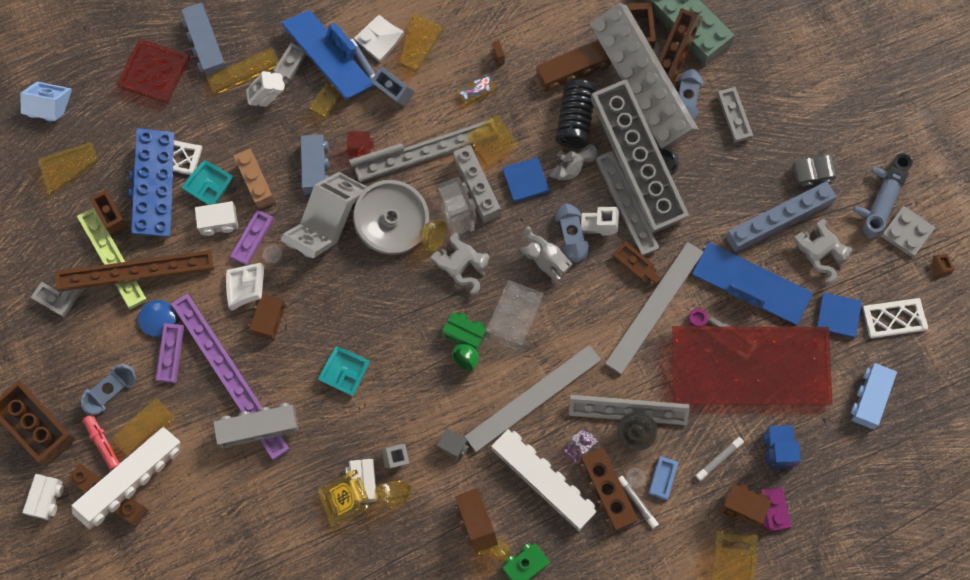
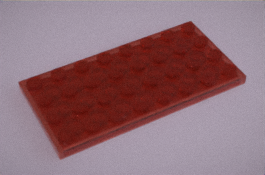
[672,326,833,406]

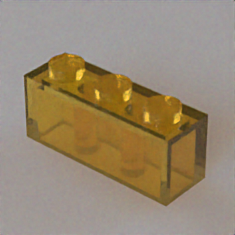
[112,398,176,457]

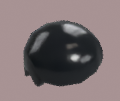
[659,147,679,175]

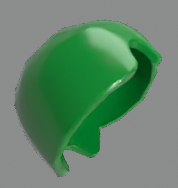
[452,344,480,373]

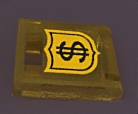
[318,470,371,527]

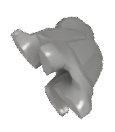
[549,144,597,180]

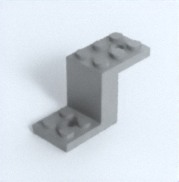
[280,172,367,258]

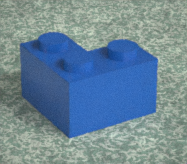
[763,426,801,470]

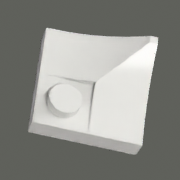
[354,15,404,63]
[226,263,264,311]

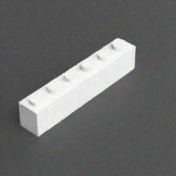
[72,427,180,530]
[491,429,597,532]

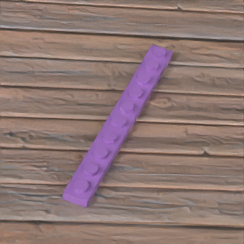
[171,293,290,461]

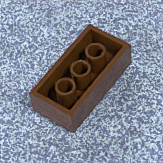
[0,380,76,467]

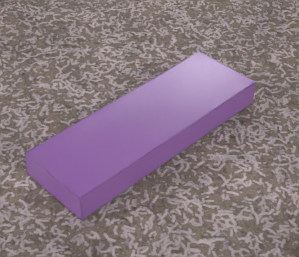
[230,210,274,266]
[156,323,184,383]

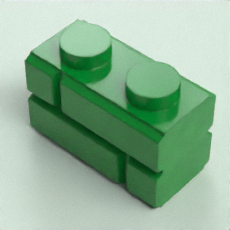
[442,312,487,352]

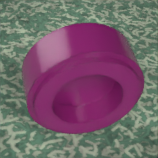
[688,309,708,329]

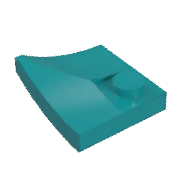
[181,160,234,205]
[318,346,371,397]

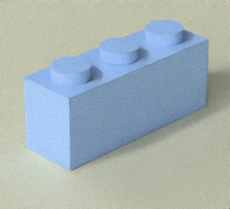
[850,363,897,430]

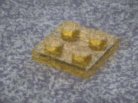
[466,114,518,166]

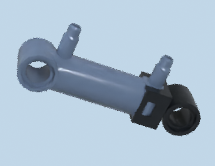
[853,153,913,238]

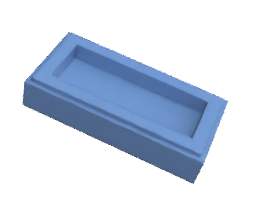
[648,456,679,501]

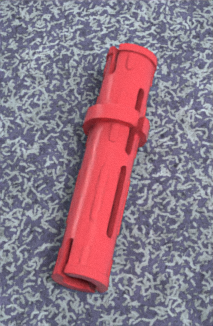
[82,415,120,471]

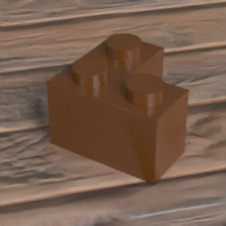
[719,483,772,526]

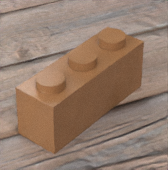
[234,148,276,211]

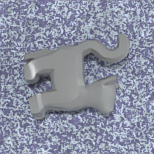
[793,219,852,284]
[520,226,572,284]
[430,232,490,295]

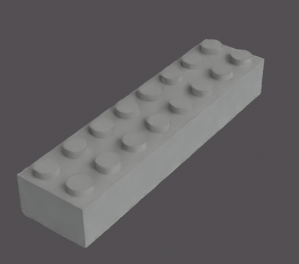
[590,3,699,149]
[591,79,689,233]

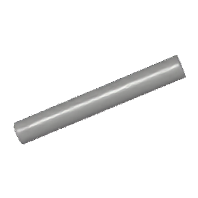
[349,143,404,167]

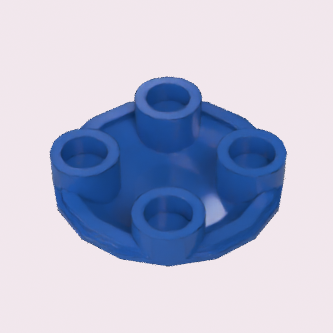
[138,300,177,338]

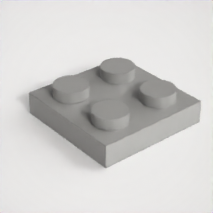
[881,206,936,258]

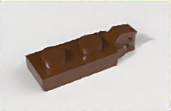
[612,241,661,287]

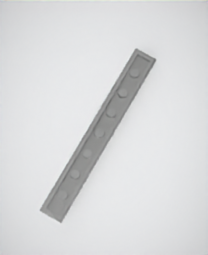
[353,119,499,183]
[605,242,703,375]
[464,345,601,453]

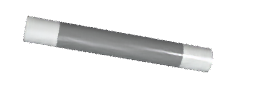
[695,437,744,481]
[618,476,659,529]

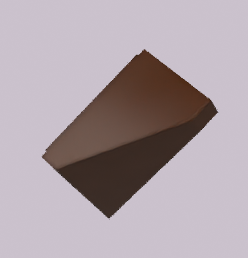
[932,254,955,278]

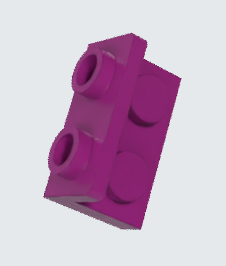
[759,487,792,532]

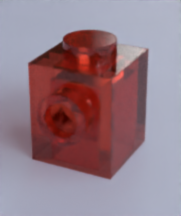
[347,131,375,157]

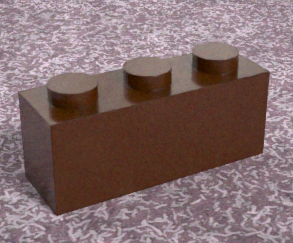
[454,488,498,553]

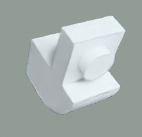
[581,207,619,236]

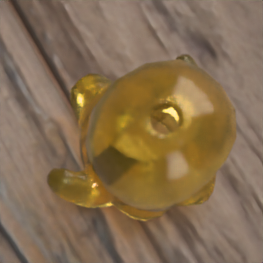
[478,538,511,562]

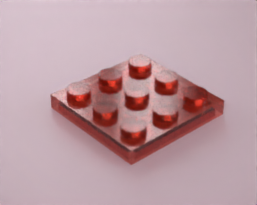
[117,38,190,104]

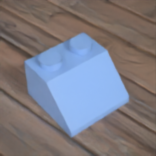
[20,82,71,121]

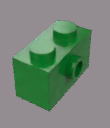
[503,543,550,580]

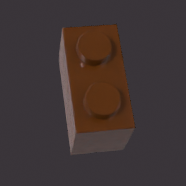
[89,189,129,236]
[248,294,286,340]

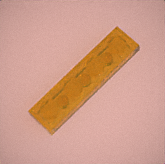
[206,47,279,95]

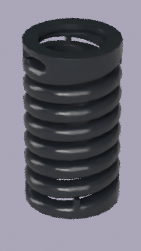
[555,79,597,149]

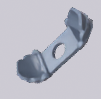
[677,69,703,121]
[555,203,589,263]
[81,364,136,415]

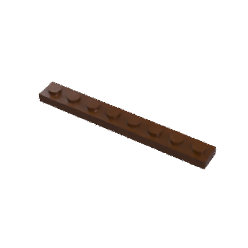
[55,250,214,292]

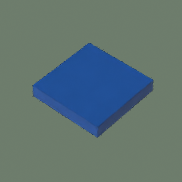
[502,157,549,203]
[816,292,862,338]

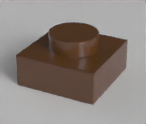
[490,40,505,66]

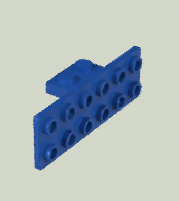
[281,10,374,100]
[128,128,174,237]
[692,243,813,326]

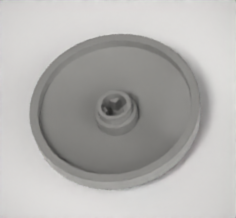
[353,180,429,255]

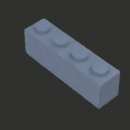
[181,3,227,78]

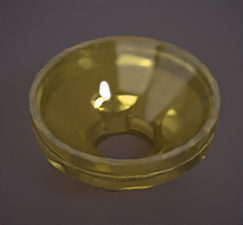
[420,219,447,253]
[375,481,412,508]

